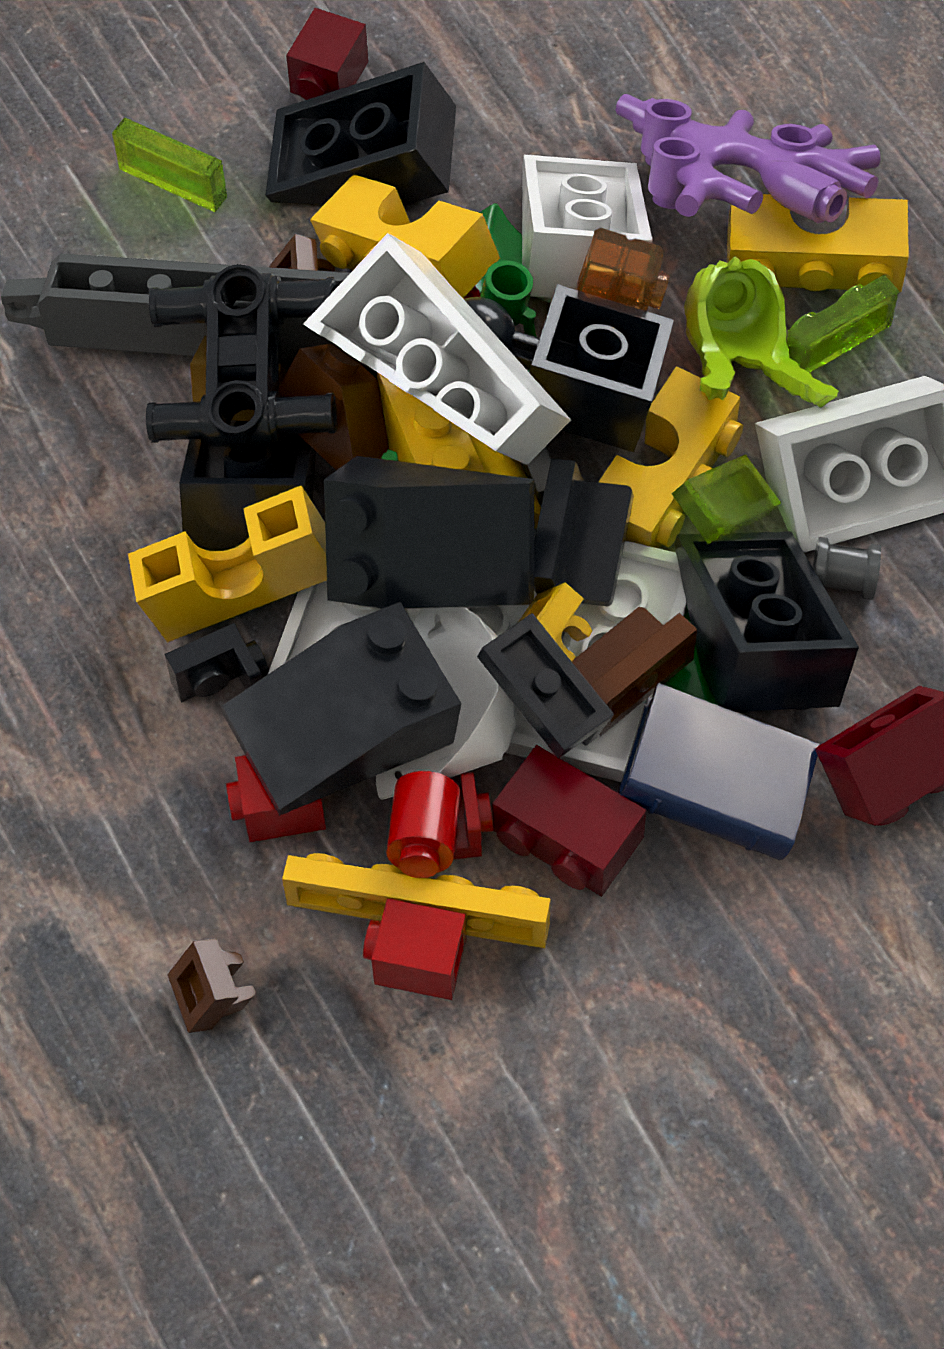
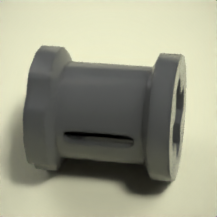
[813,536,881,600]

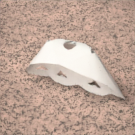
[376,607,518,800]

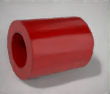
[386,771,460,878]

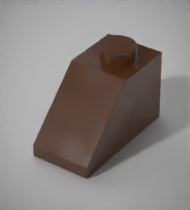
[279,343,389,470]

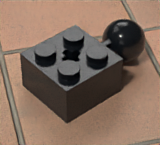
[464,284,674,452]

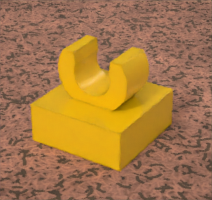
[517,582,593,661]

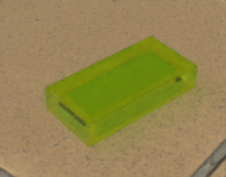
[112,117,227,213]
[672,454,781,544]

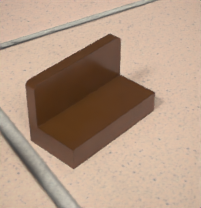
[572,607,697,736]

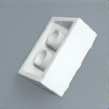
[755,376,944,552]

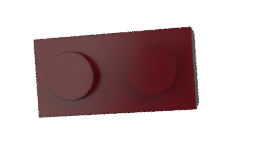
[815,685,944,826]
[493,744,647,897]

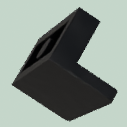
[534,458,634,606]
[477,613,614,759]

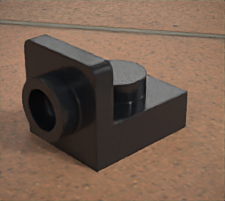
[165,623,269,703]

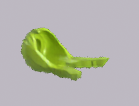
[684,256,839,407]

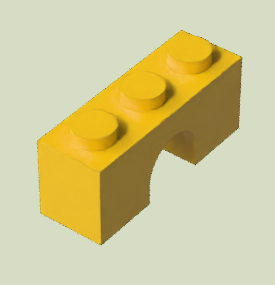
[310,174,500,298]
[727,194,909,293]
[599,366,744,548]
[128,485,327,643]

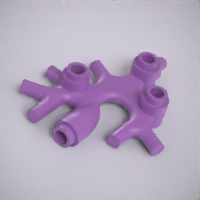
[616,94,880,223]

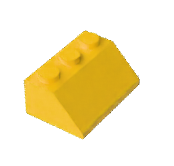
[377,372,541,529]

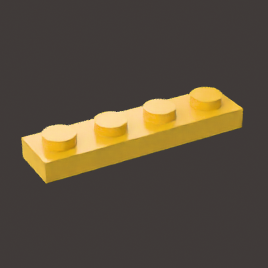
[282,853,550,948]

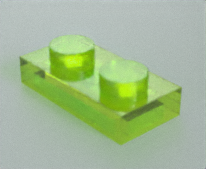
[787,275,899,373]

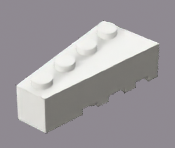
[303,233,571,465]

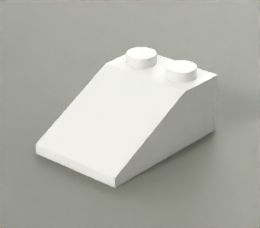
[522,155,653,305]

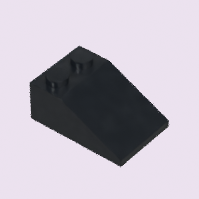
[265,62,456,206]
[179,420,316,551]
[324,456,534,609]
[674,531,859,713]
[222,602,462,816]

